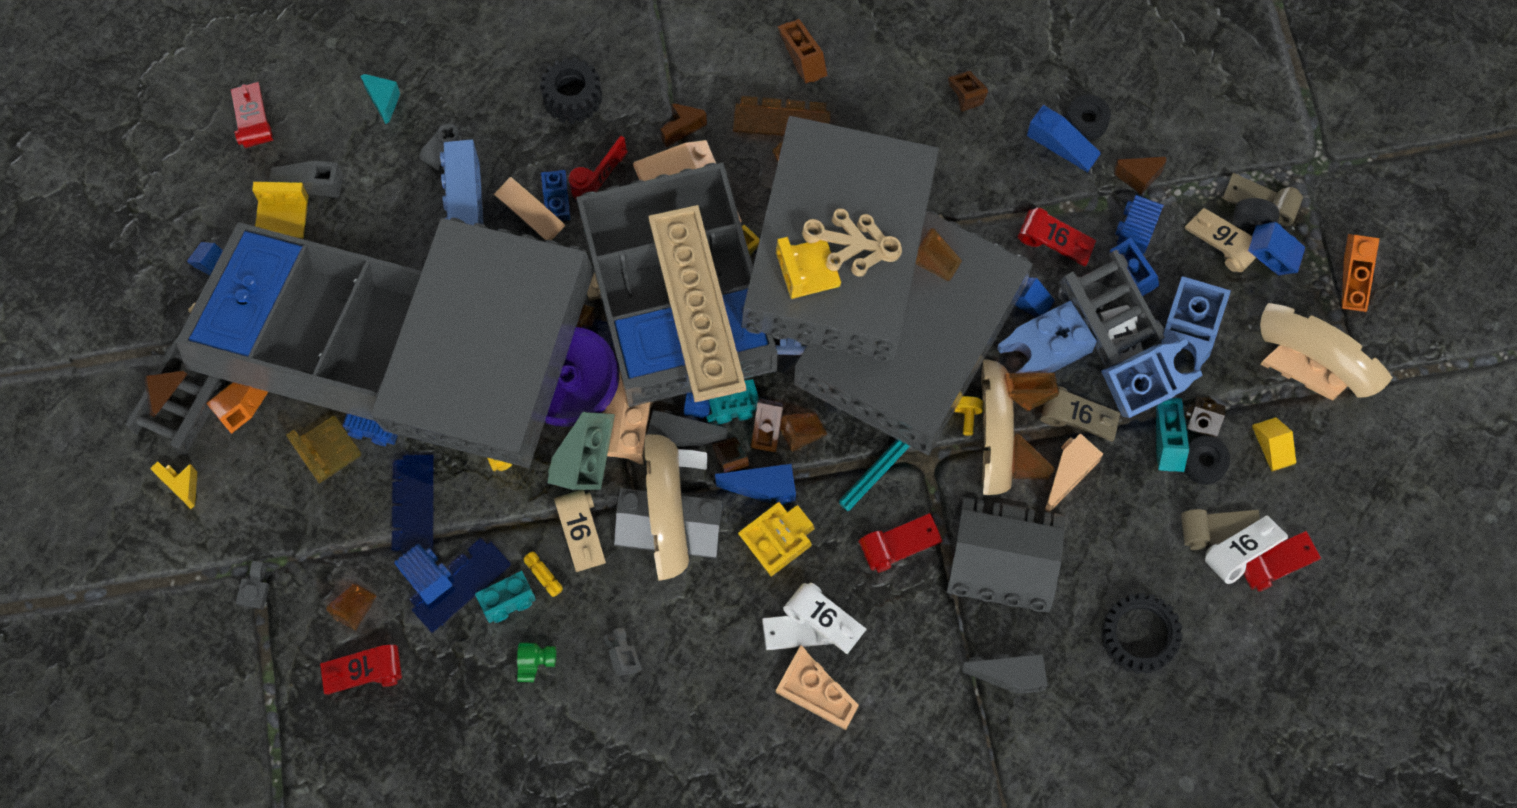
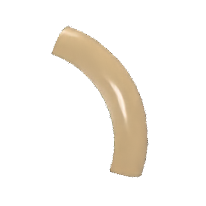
[1260,303,1393,398]
[981,359,1014,495]
[645,434,689,581]

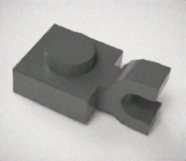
[235,561,270,610]
[604,628,642,676]

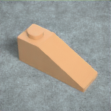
[1045,434,1103,512]

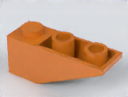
[1341,234,1380,312]
[206,382,268,434]

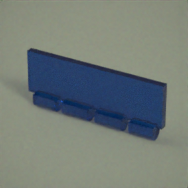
[391,455,434,555]
[409,538,511,633]

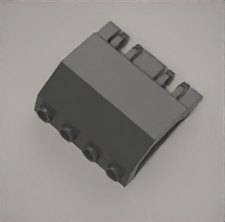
[947,496,1065,613]

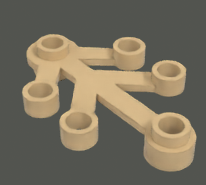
[802,209,902,277]

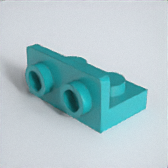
[706,379,759,424]
[475,571,536,623]

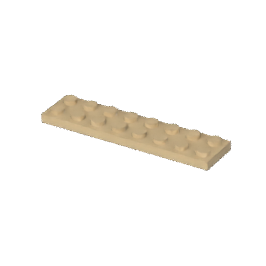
[648,205,746,402]

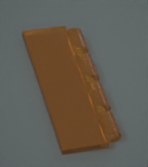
[733,96,831,136]

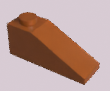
[778,19,827,83]

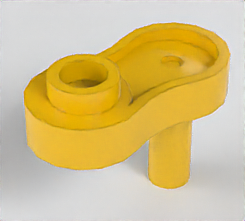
[954,396,983,436]

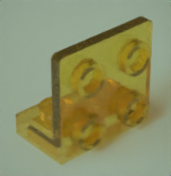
[286,416,361,484]

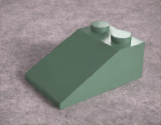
[547,412,615,490]

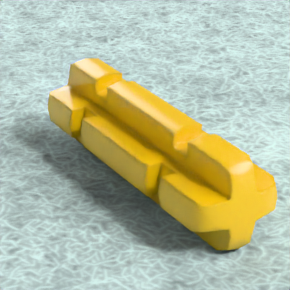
[523,551,563,597]

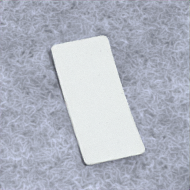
[678,449,707,470]

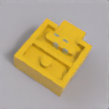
[738,502,815,577]

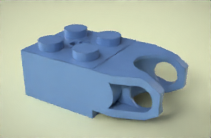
[1161,276,1231,371]
[997,300,1097,382]
[1101,338,1202,418]

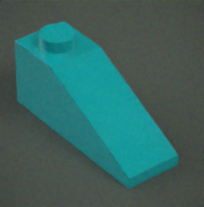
[1156,398,1189,472]

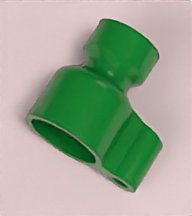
[517,642,557,682]

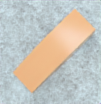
[494,177,566,240]

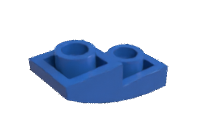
[541,170,571,221]

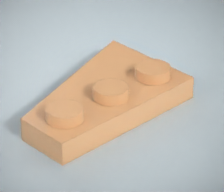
[1260,345,1348,400]
[776,645,859,730]

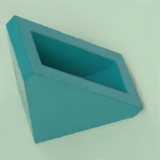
[360,74,400,124]

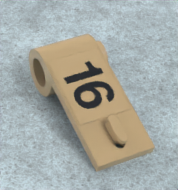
[1185,208,1256,272]
[554,490,606,572]

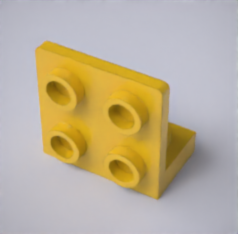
[252,182,308,239]
[776,237,841,299]

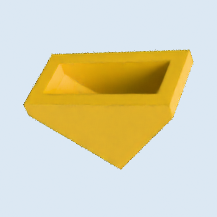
[1252,417,1296,472]

